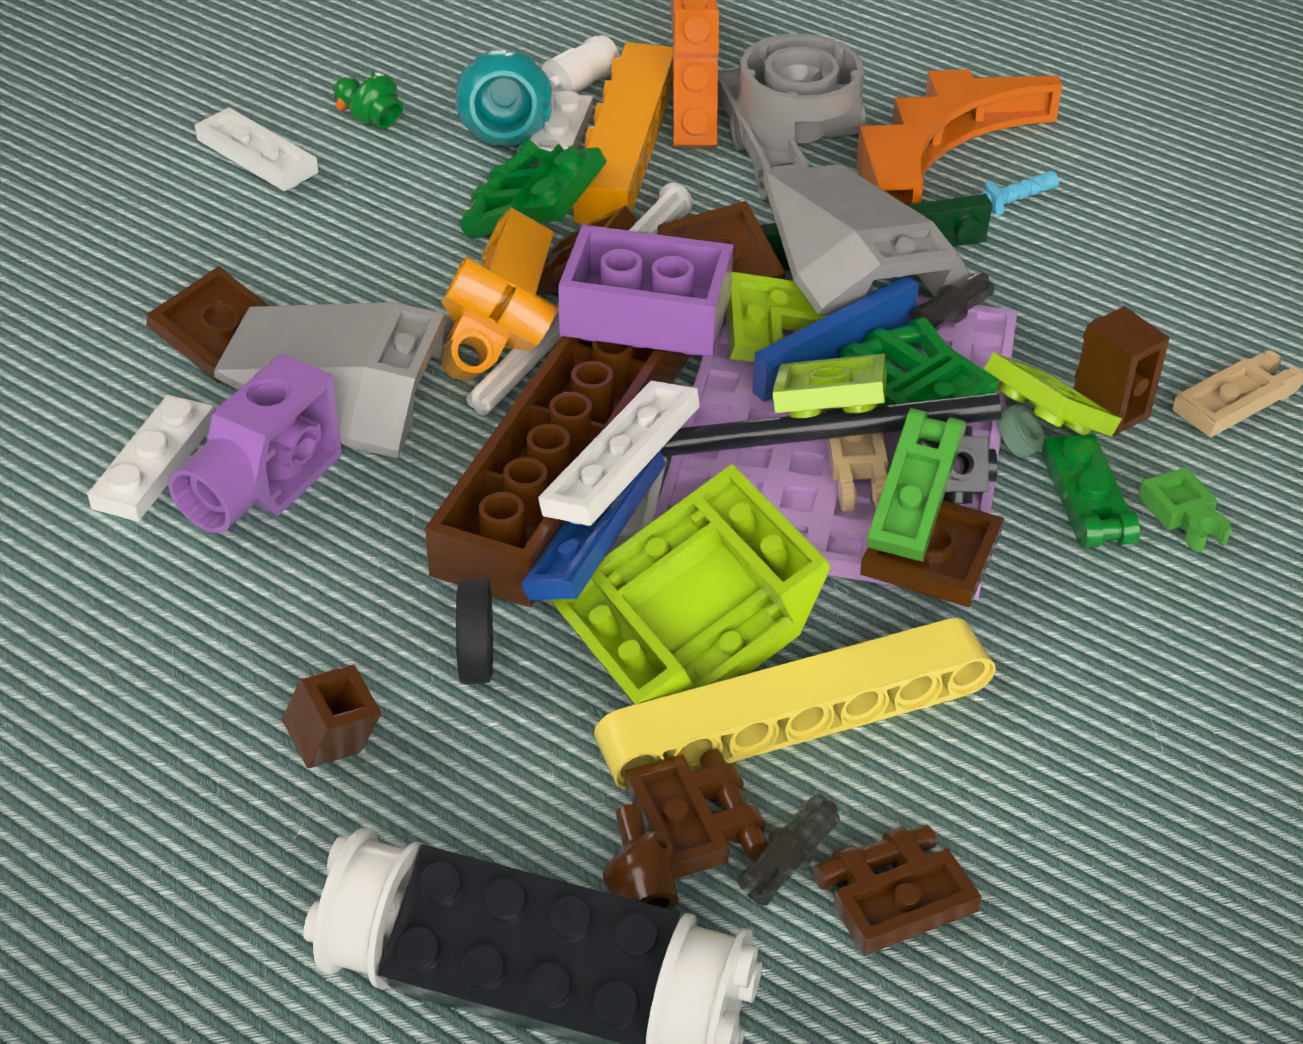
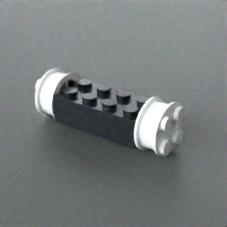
[303,828,762,1044]

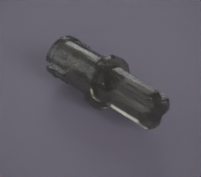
[908,272,995,331]
[737,794,840,905]

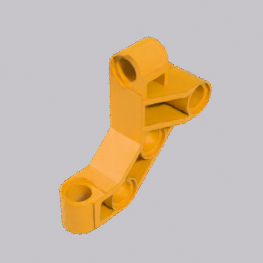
[441,207,558,381]

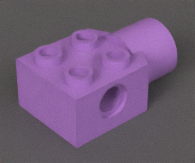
[168,353,342,533]

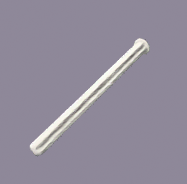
[467,183,693,416]

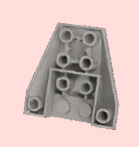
[762,164,976,315]
[214,302,454,459]

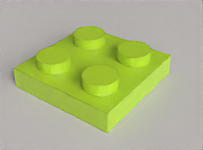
[984,352,1122,437]
[773,354,887,418]

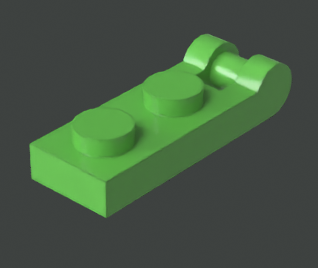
[867,408,966,562]

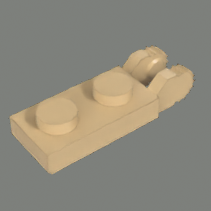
[1173,349,1303,438]
[821,404,888,511]

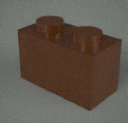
[1074,306,1170,436]

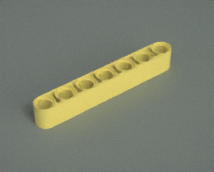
[594,618,995,790]

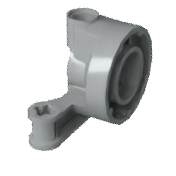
[718,34,866,200]

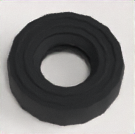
[456,578,493,684]

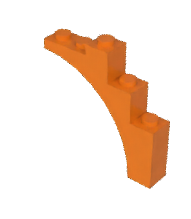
[670,0,719,149]
[856,69,1062,205]

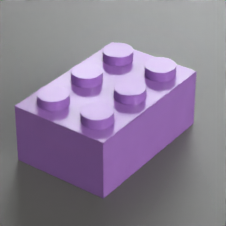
[559,225,733,357]

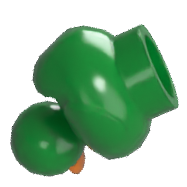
[333,72,403,129]

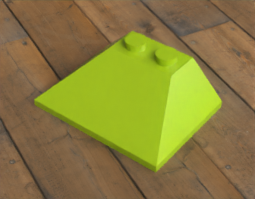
[550,464,831,705]

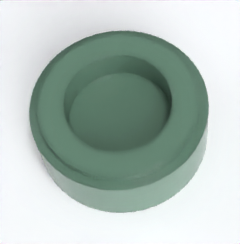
[998,403,1044,458]

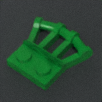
[460,139,607,238]
[839,317,999,406]

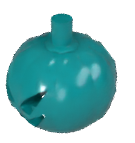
[456,50,552,146]

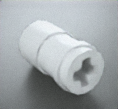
[542,35,620,93]

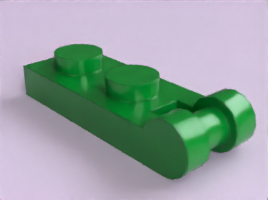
[1042,434,1140,548]

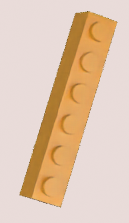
[573,42,673,224]

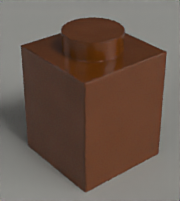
[281,664,382,769]

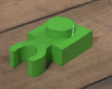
[1138,467,1232,552]

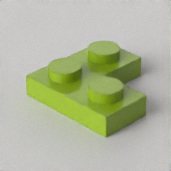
[726,272,828,362]

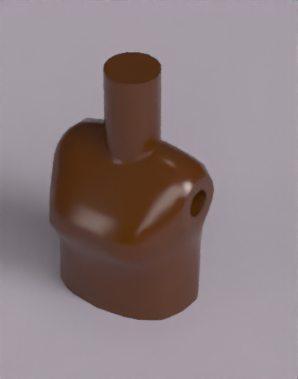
[603,804,679,910]

